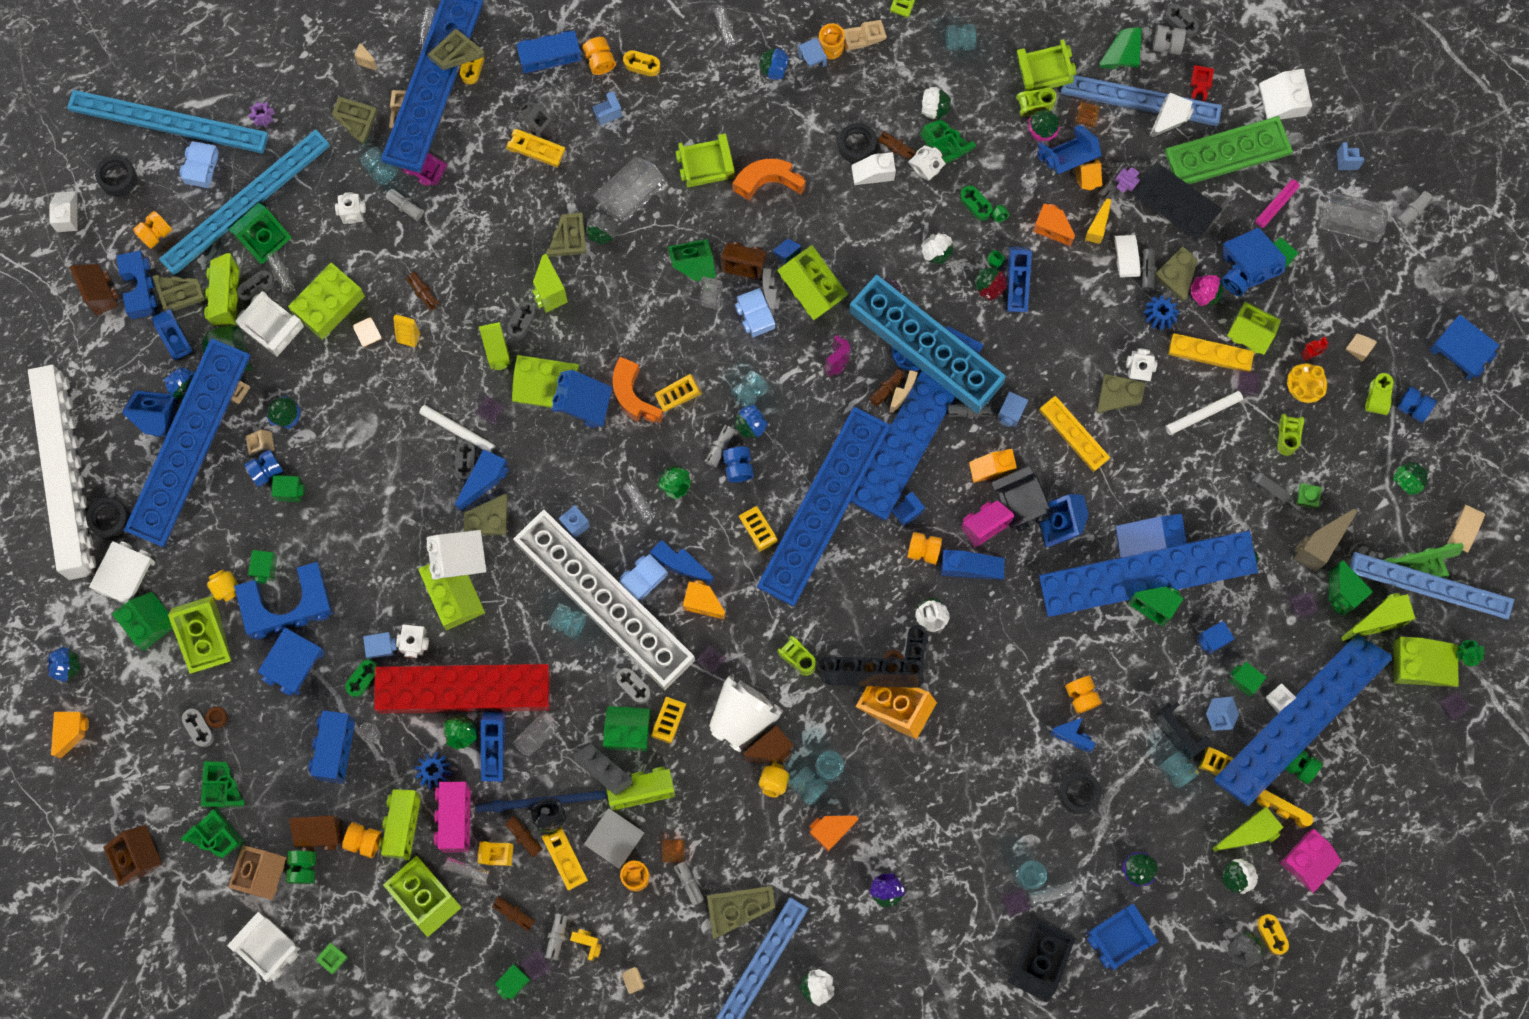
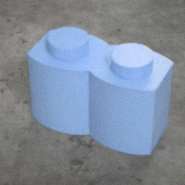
[180,141,219,188]
[735,288,775,338]
[619,554,668,602]

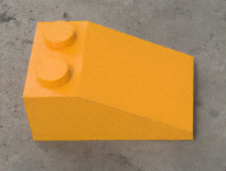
[856,686,937,739]

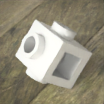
[908,145,945,180]
[335,192,366,224]
[1126,348,1157,381]
[396,625,429,658]

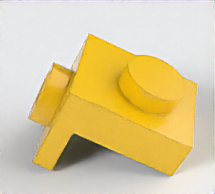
[477,841,514,866]
[570,929,602,961]

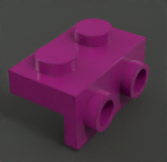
[401,152,448,186]
[825,335,851,377]

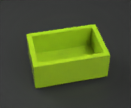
[288,263,365,340]

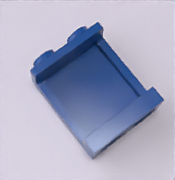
[1037,124,1102,174]
[1223,228,1286,287]
[1429,315,1500,380]
[552,370,612,428]
[258,628,325,696]
[1087,903,1158,971]

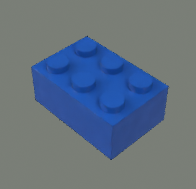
[308,710,356,784]

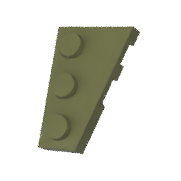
[707,886,775,940]

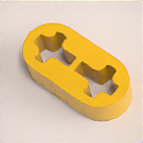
[623,50,660,76]
[460,57,484,85]
[1257,914,1289,955]

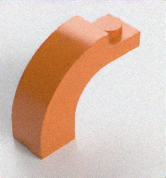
[732,159,806,201]
[613,357,664,423]

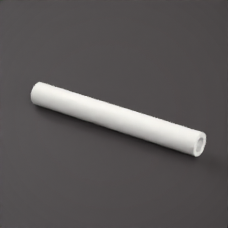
[1165,391,1243,435]
[419,405,496,453]

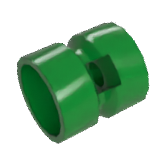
[1285,749,1323,785]
[286,851,317,884]

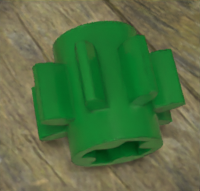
[1457,640,1485,666]

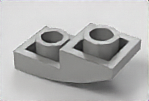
[763,268,780,316]

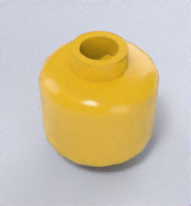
[207,569,239,602]
[759,763,790,797]

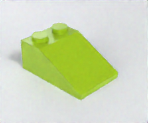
[1341,593,1416,641]
[168,596,231,674]
[1393,637,1459,687]
[383,856,462,937]

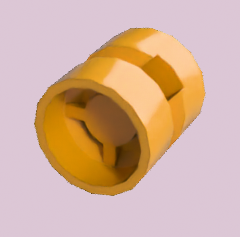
[819,23,845,59]
[582,37,616,75]
[132,211,172,249]
[907,531,942,565]
[1065,675,1102,714]
[342,822,382,858]
[620,861,650,892]

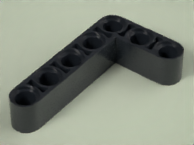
[818,625,929,688]

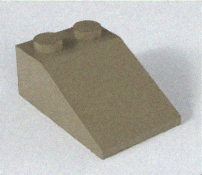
[1294,509,1358,572]

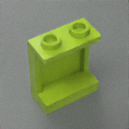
[1017,39,1077,91]
[675,133,734,188]

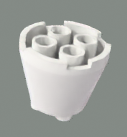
[709,676,783,752]

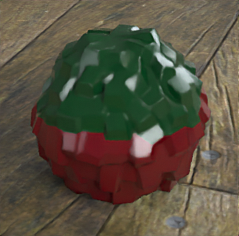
[974,267,1007,301]

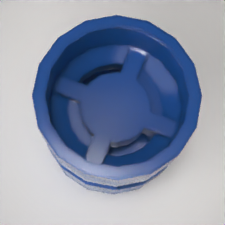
[1222,263,1249,297]
[1396,386,1437,423]
[723,447,754,483]
[244,449,284,488]

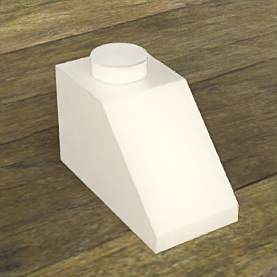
[851,152,896,185]
[50,191,78,232]

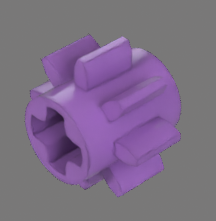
[248,101,275,127]
[1115,167,1140,193]

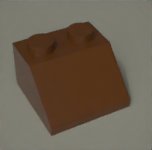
[721,242,767,281]
[69,264,119,316]
[743,725,794,764]
[289,815,342,852]
[103,825,162,887]

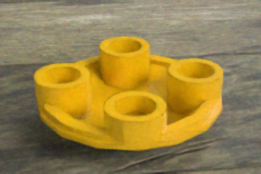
[1287,363,1327,403]

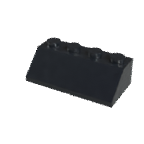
[1131,162,1222,242]

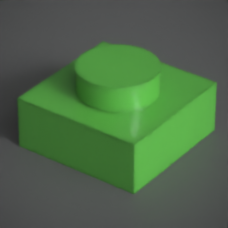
[1296,483,1322,509]
[316,943,348,974]

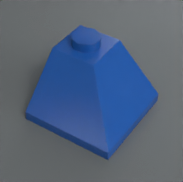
[123,391,177,437]
[1040,494,1089,547]

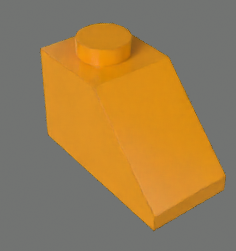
[1074,158,1102,190]
[969,449,1017,483]
[683,580,725,620]
[51,712,89,758]

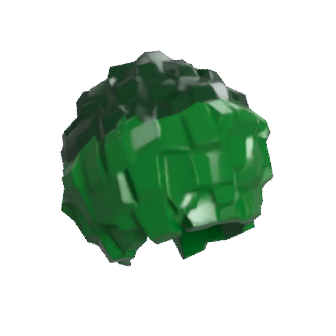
[1393,462,1428,495]
[658,466,691,500]
[444,715,477,750]

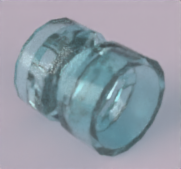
[945,24,976,51]
[360,146,398,185]
[730,370,770,407]
[548,602,587,640]
[1159,749,1200,790]
[815,751,844,783]
[788,766,829,807]
[1015,860,1047,891]

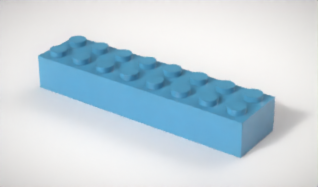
[849,274,1006,414]

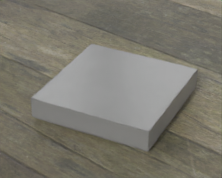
[584,808,645,869]

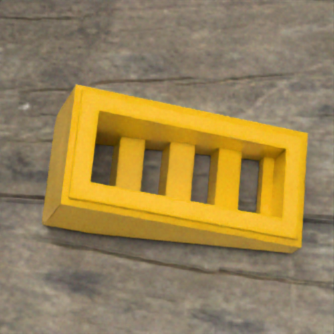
[1085,198,1112,244]
[393,314,421,347]
[654,374,702,412]
[739,506,778,552]
[651,697,686,744]
[1198,747,1234,776]

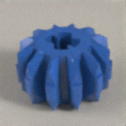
[1143,295,1179,331]
[415,752,452,789]

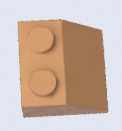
[228,845,287,900]

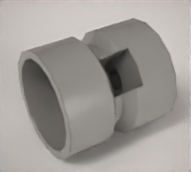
[1152,25,1186,55]

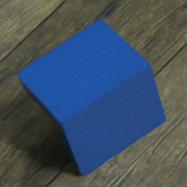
[892,492,925,527]

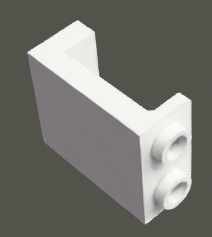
[236,291,304,357]
[427,530,486,579]
[89,541,155,604]
[227,912,301,982]

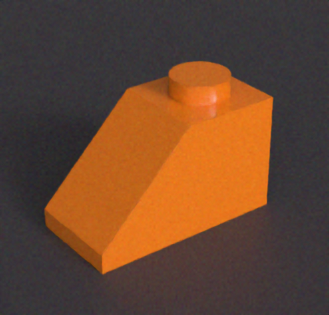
[1033,204,1075,246]
[809,816,859,852]

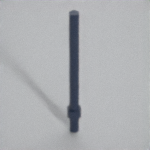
[476,790,607,813]

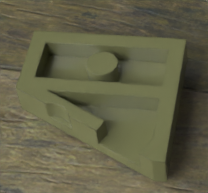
[428,29,485,70]
[332,97,378,145]
[546,213,587,257]
[1155,247,1198,302]
[153,275,205,311]
[1096,374,1145,414]
[464,494,508,535]

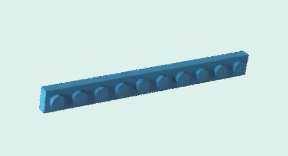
[67,90,269,154]
[159,129,330,276]

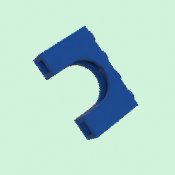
[234,562,334,639]

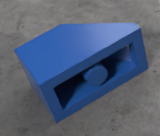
[152,309,193,360]

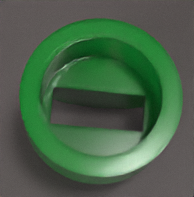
[992,205,1010,223]
[987,250,1005,268]

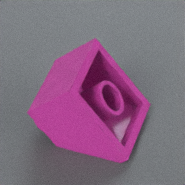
[961,500,1014,548]
[1280,829,1342,893]

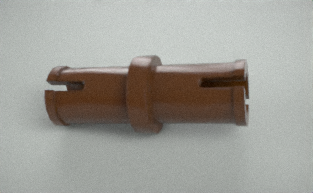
[878,130,917,161]
[406,272,440,311]
[869,369,906,407]
[505,816,543,858]
[492,895,536,932]

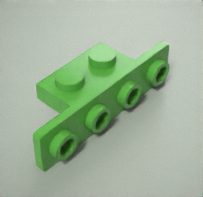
[1384,543,1464,579]

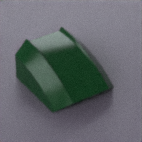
[202,325,253,372]

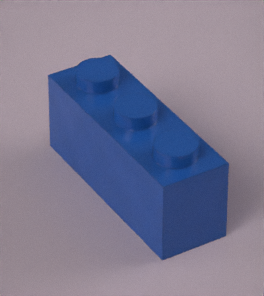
[516,31,582,74]

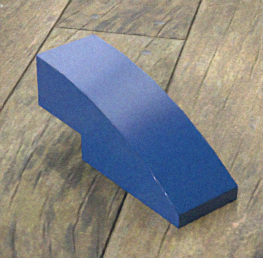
[650,540,714,584]

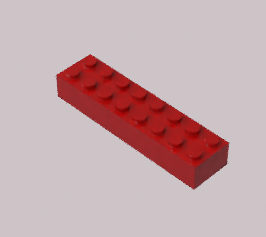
[374,664,550,714]

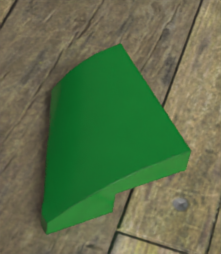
[1099,28,1142,69]
[920,119,976,164]
[201,761,245,808]
[181,808,244,858]

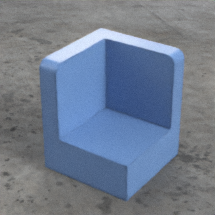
[798,38,827,67]
[593,91,622,125]
[1337,142,1364,170]
[1206,697,1239,731]

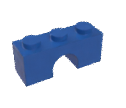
[116,250,157,319]

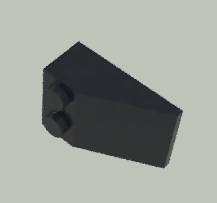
[1007,918,1076,1003]

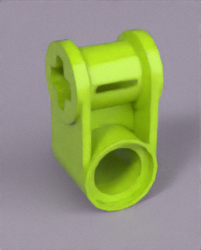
[1016,88,1056,117]
[1365,373,1394,415]
[1277,414,1304,456]
[777,636,816,676]

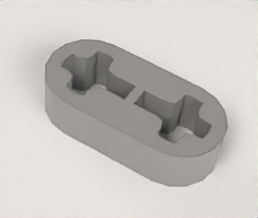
[616,668,651,704]
[182,709,214,747]

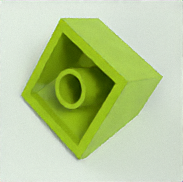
[532,254,568,313]
[1227,301,1281,355]

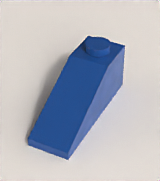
[1007,247,1032,312]
[455,449,509,511]
[940,550,1005,580]
[481,711,506,782]

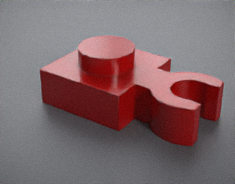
[1190,65,1214,102]
[1301,337,1329,361]

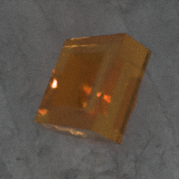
[1075,102,1100,128]
[662,840,685,863]

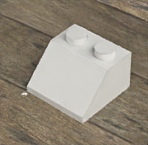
[1259,69,1312,119]
[1150,93,1194,137]

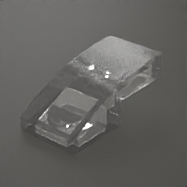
[512,711,560,759]

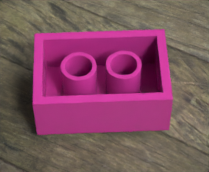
[434,782,471,853]

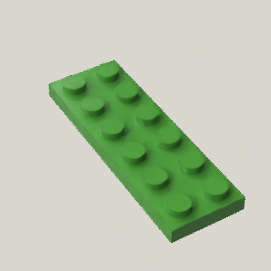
[1164,116,1293,184]

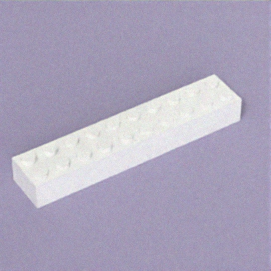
[28,365,96,580]
[514,510,695,691]

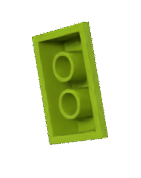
[777,245,848,320]
[204,253,240,326]
[512,355,581,408]
[418,564,485,631]
[607,767,676,811]
[378,789,422,860]

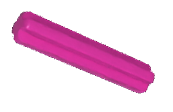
[1255,179,1300,228]

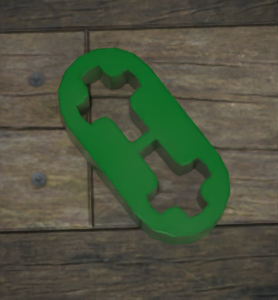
[960,186,992,221]
[345,660,378,698]

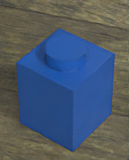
[1198,621,1234,655]

